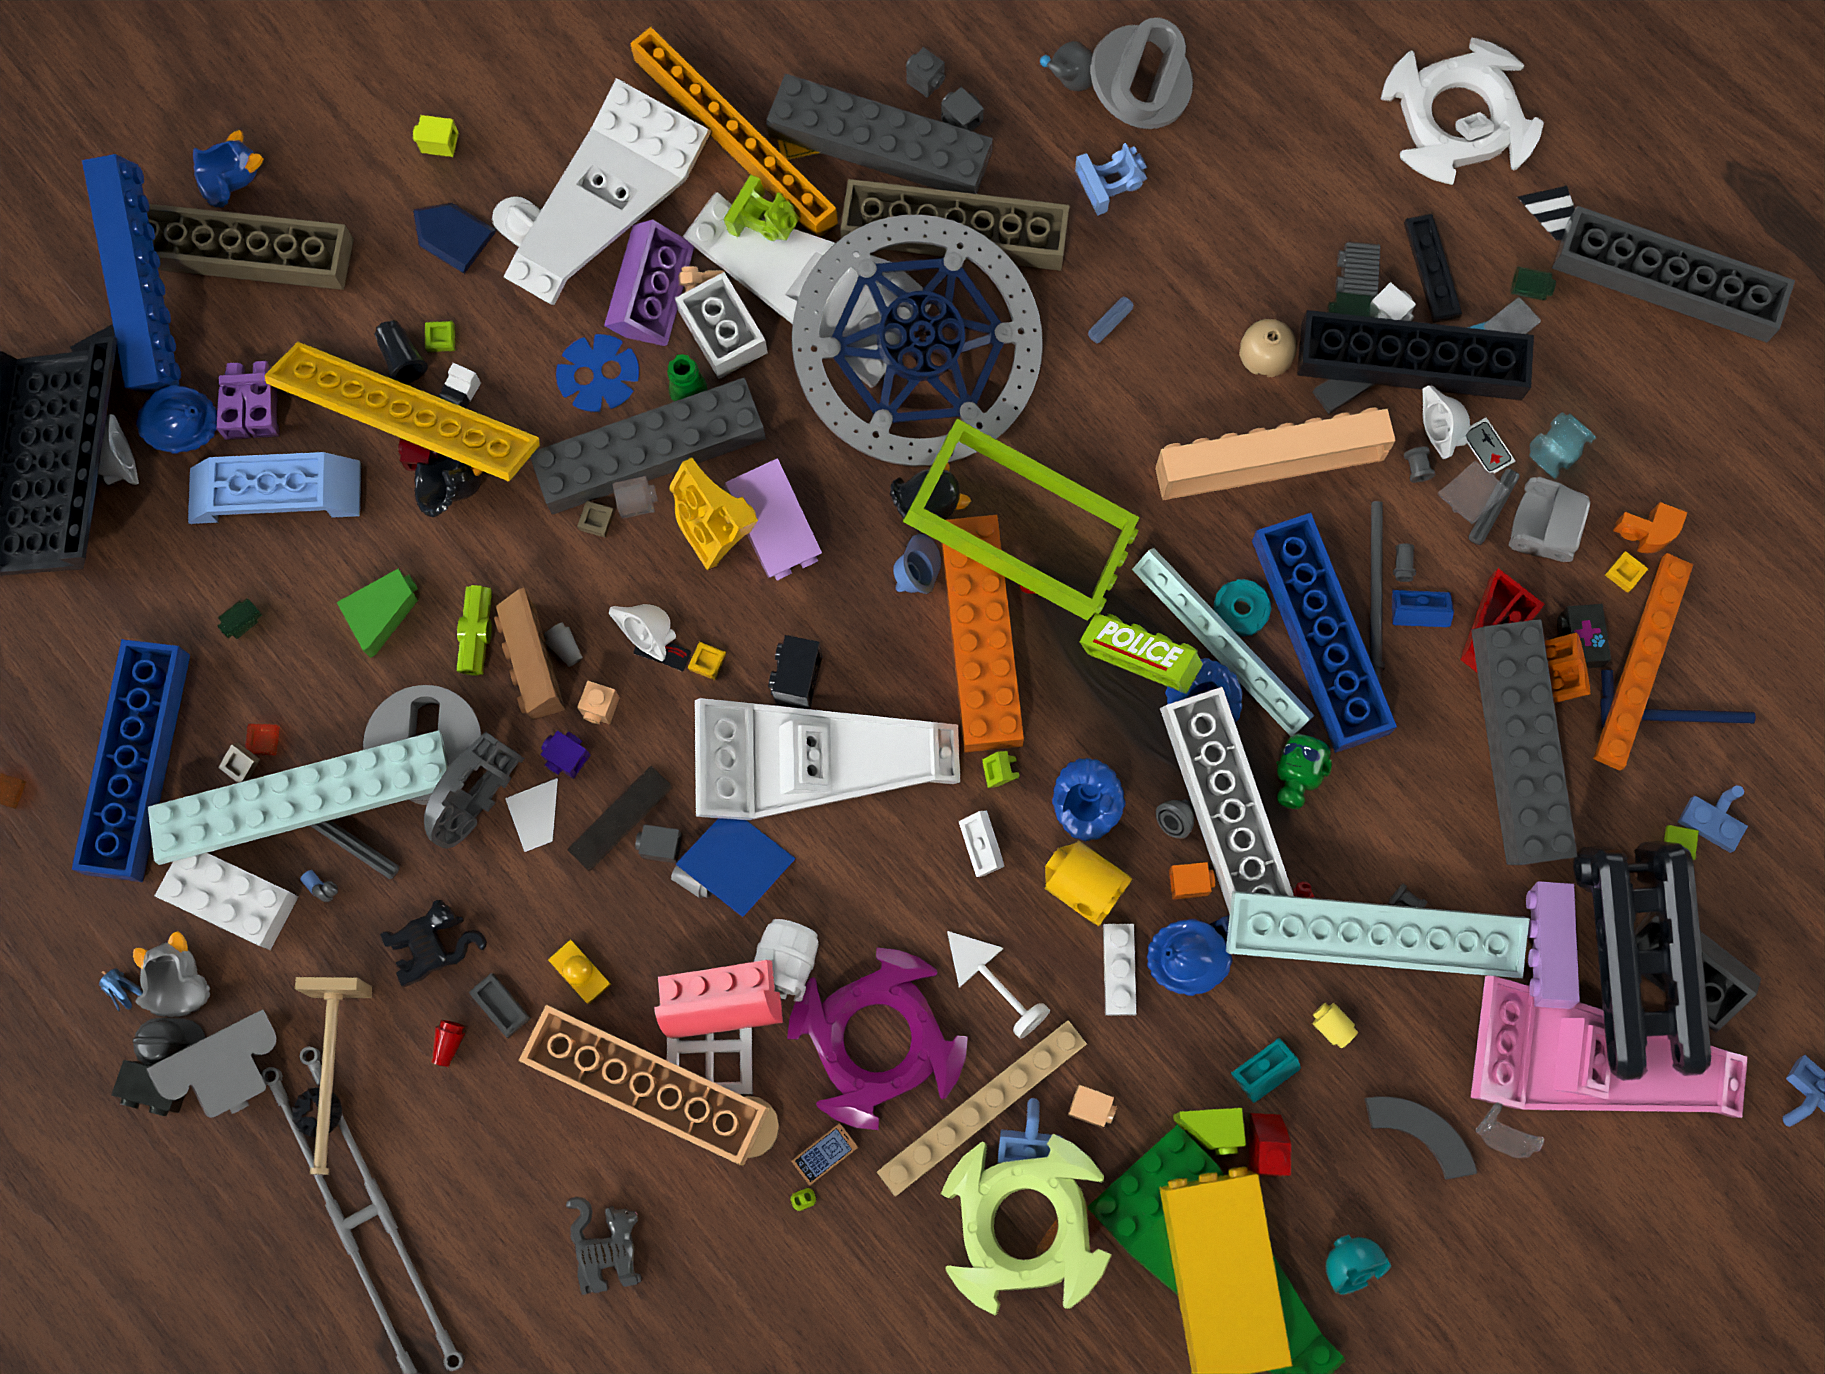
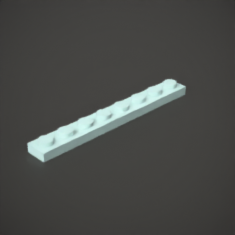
[1132,548,1314,736]

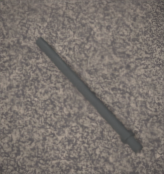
[1370,501,1385,686]

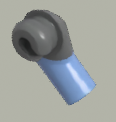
[300,870,338,902]

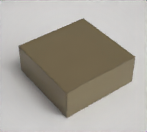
[577,501,615,538]
[218,743,260,783]

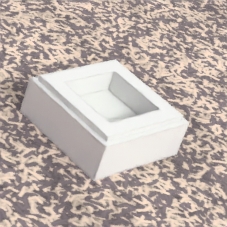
[1456,112,1494,141]

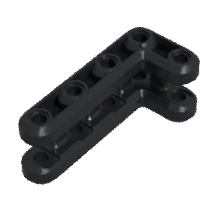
[1573,841,1711,1081]

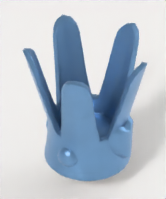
[99,968,143,1012]

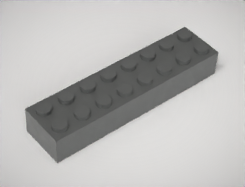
[766,73,993,194]
[1552,206,1795,343]
[530,377,766,515]
[1471,619,1577,865]

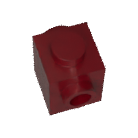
[398,438,442,471]

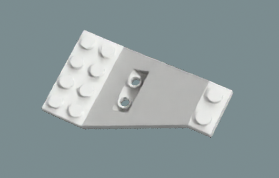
[504,78,711,305]

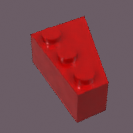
[1460,568,1545,673]

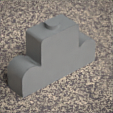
[146,1009,276,1118]

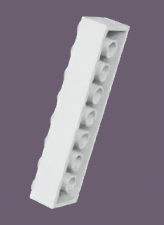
[1160,687,1294,914]

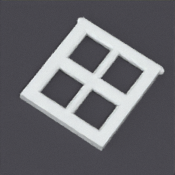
[667,1027,752,1095]

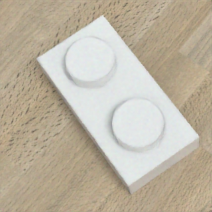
[959,810,1005,877]

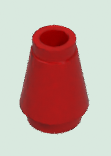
[432,1020,465,1067]

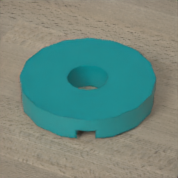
[1212,579,1271,637]

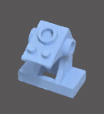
[1075,143,1147,216]

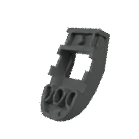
[424,732,525,849]

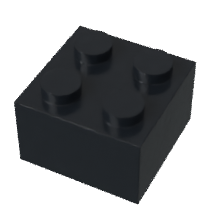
[768,635,823,709]

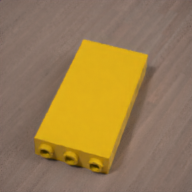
[1160,1167,1292,1374]

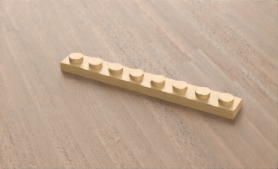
[877,1020,1087,1197]

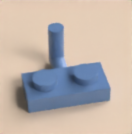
[1678,785,1748,853]
[1782,1055,1825,1127]
[998,1098,1062,1163]

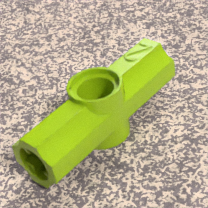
[457,585,492,676]

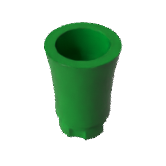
[667,354,708,402]

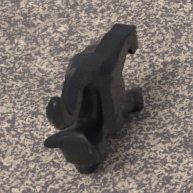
[380,900,487,987]

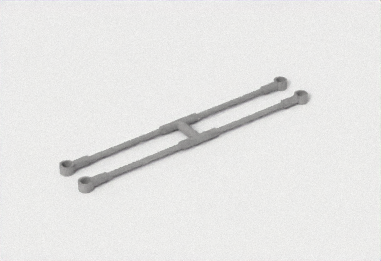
[261,1047,465,1374]

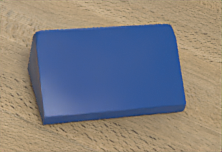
[1392,590,1454,627]

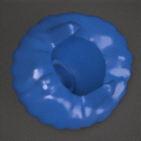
[136,385,217,454]
[1165,658,1242,722]
[1052,758,1126,842]
[1147,919,1233,996]

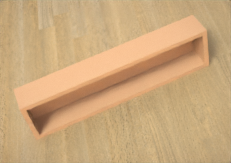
[1155,407,1396,500]

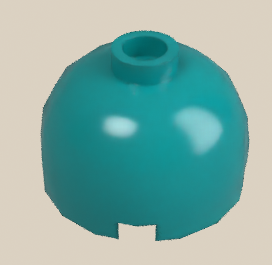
[1326,1235,1391,1295]

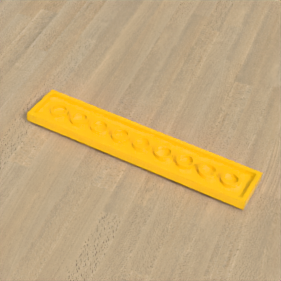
[264,342,540,481]

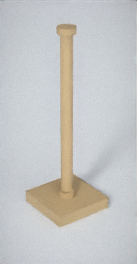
[295,977,372,1175]

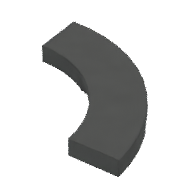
[1365,1097,1478,1180]

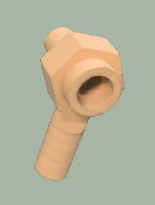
[678,266,725,292]

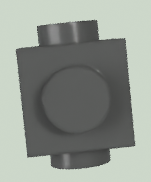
[906,47,946,98]
[941,87,984,131]

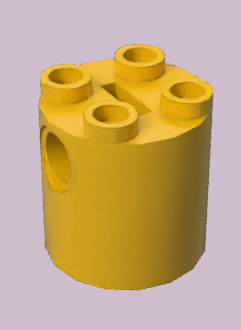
[1044,840,1132,926]

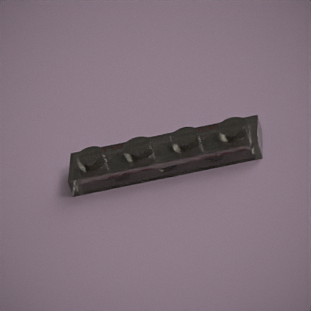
[567,766,673,872]

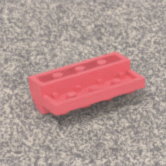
[655,960,783,1039]

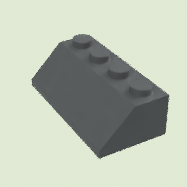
[1635,912,1761,1033]

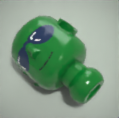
[1276,734,1332,809]

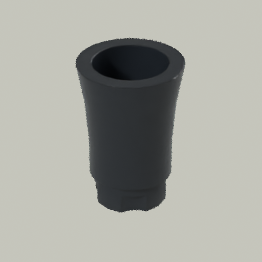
[374,320,428,384]

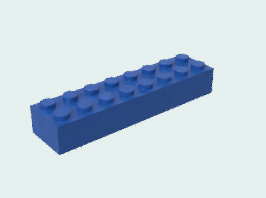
[82,154,181,393]
[1252,513,1397,753]
[71,639,190,882]

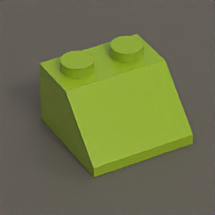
[1173,1108,1246,1155]

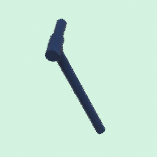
[1600,670,1756,729]

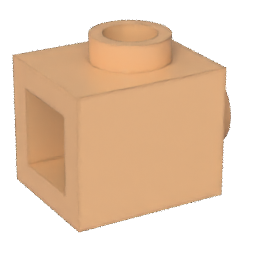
[577,681,620,724]

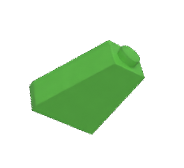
[337,568,418,658]

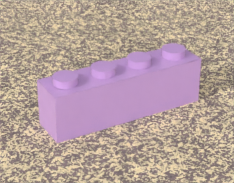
[1526,881,1580,1009]

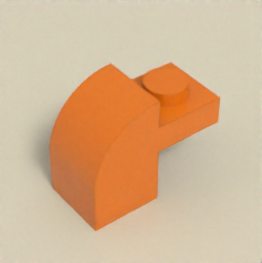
[1613,502,1688,553]

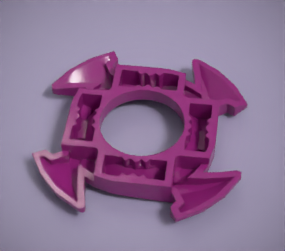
[787,948,968,1130]

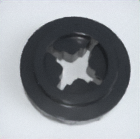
[292,1087,342,1137]

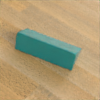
[1231,1038,1301,1103]

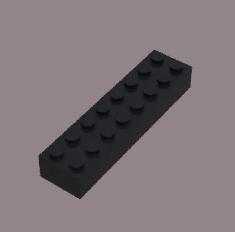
[1297,310,1534,401]

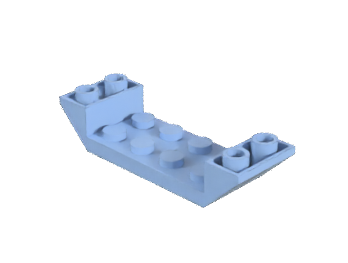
[188,452,361,524]

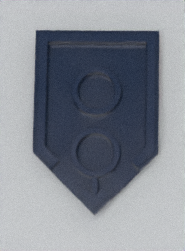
[413,202,497,274]

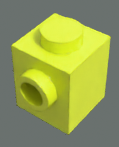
[413,115,459,157]

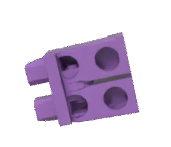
[216,361,279,440]

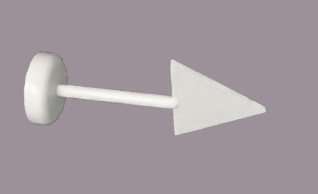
[947,931,1050,1039]

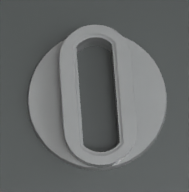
[1090,17,1193,129]
[363,685,481,805]

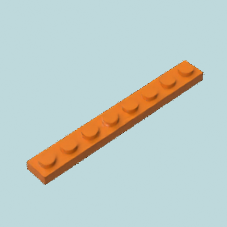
[1593,553,1694,771]

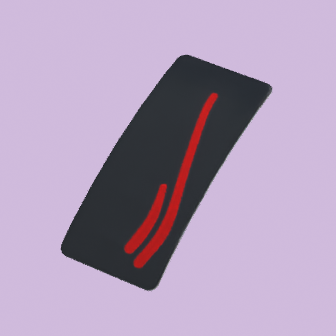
[633,643,691,671]

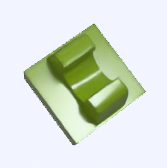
[982,751,1019,788]

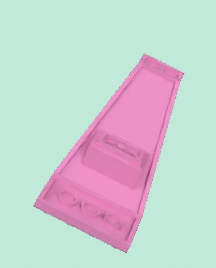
[1471,976,1748,1118]

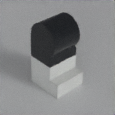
[437,363,481,408]

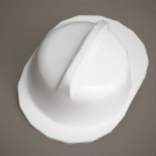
[492,197,541,247]

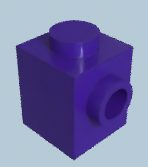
[540,730,591,779]

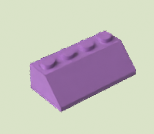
[604,220,694,346]

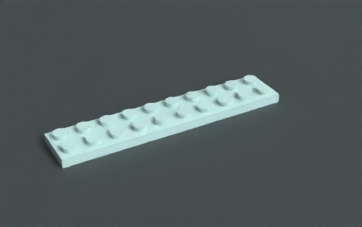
[148,730,448,865]
[1226,891,1529,978]

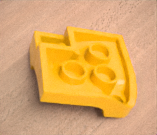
[669,458,758,570]

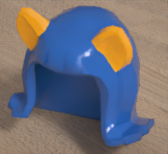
[193,130,263,208]

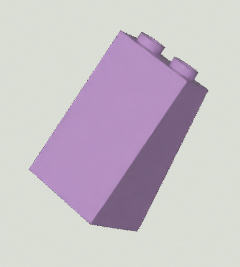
[723,458,822,580]

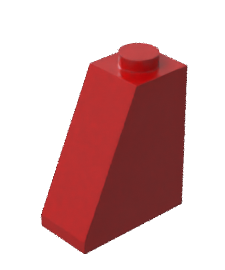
[1249,1113,1291,1177]

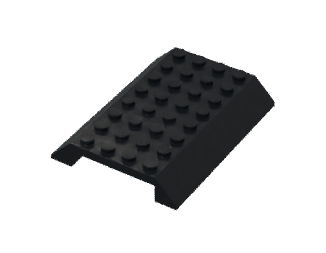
[0,336,117,576]

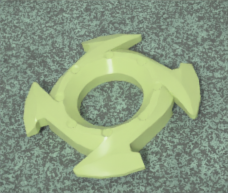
[941,1134,1112,1315]

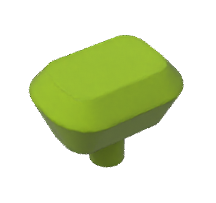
[791,1188,816,1211]

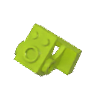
[723,175,800,241]

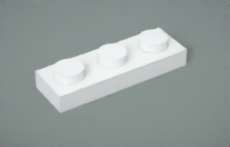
[1103,924,1136,1016]

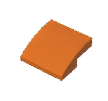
[1544,633,1591,703]

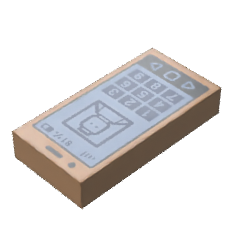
[791,1123,858,1186]

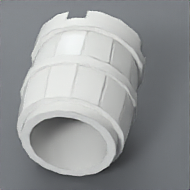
[754,919,819,1001]

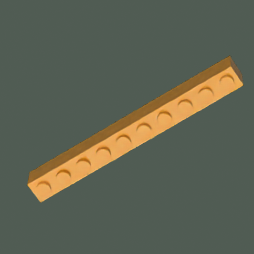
[630,27,838,238]

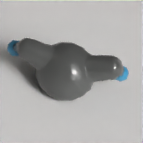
[1040,41,1093,92]

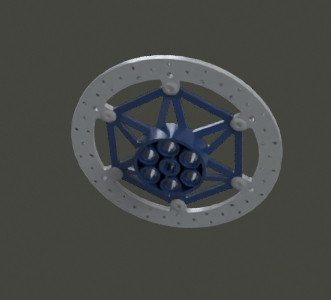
[792,215,1042,466]

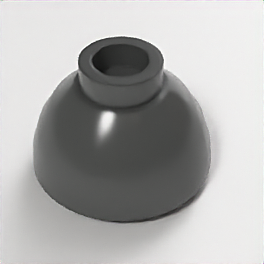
[1155,799,1195,839]

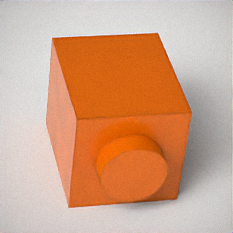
[1169,862,1215,900]

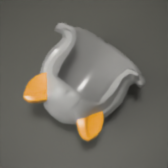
[133,931,210,1017]

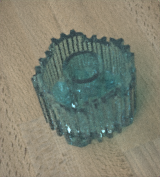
[1529,412,1597,479]

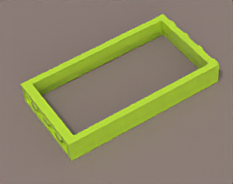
[903,419,1140,621]

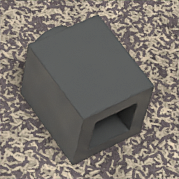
[635,825,682,863]

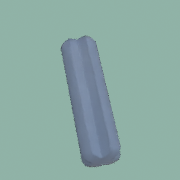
[1088,297,1133,343]

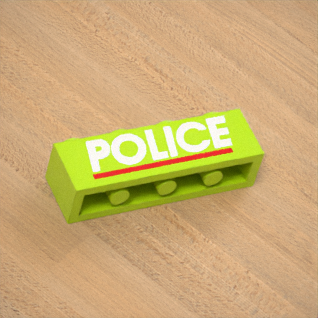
[1079,613,1203,694]

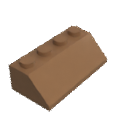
[494,588,565,720]

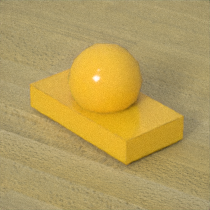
[548,939,611,1005]

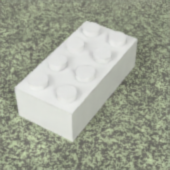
[155,853,299,950]

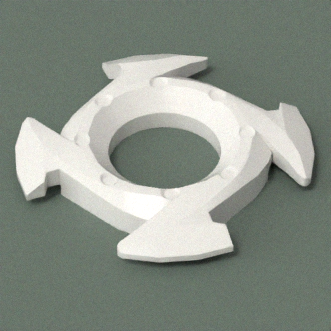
[1381,37,1544,185]

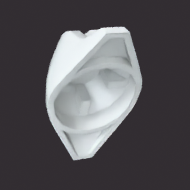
[1423,385,1470,459]
[98,414,139,485]
[609,604,676,661]

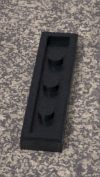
[1404,214,1462,323]

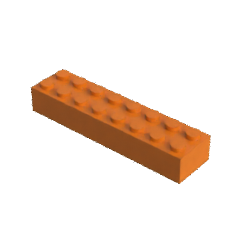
[941,515,1024,753]

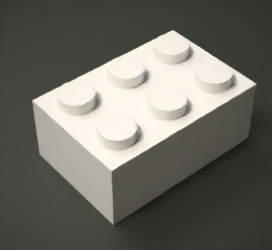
[675,272,768,379]

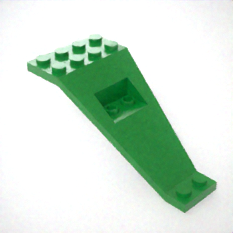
[1087,1124,1346,1374]

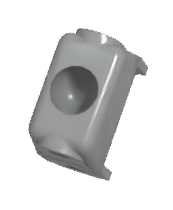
[1508,477,1590,562]

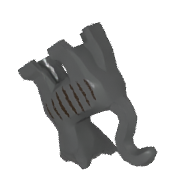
[566,1197,641,1295]

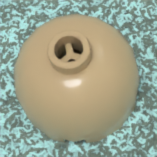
[1240,319,1296,377]

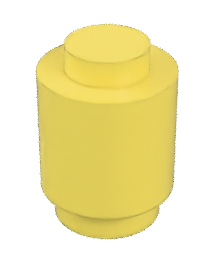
[1312,1003,1358,1048]

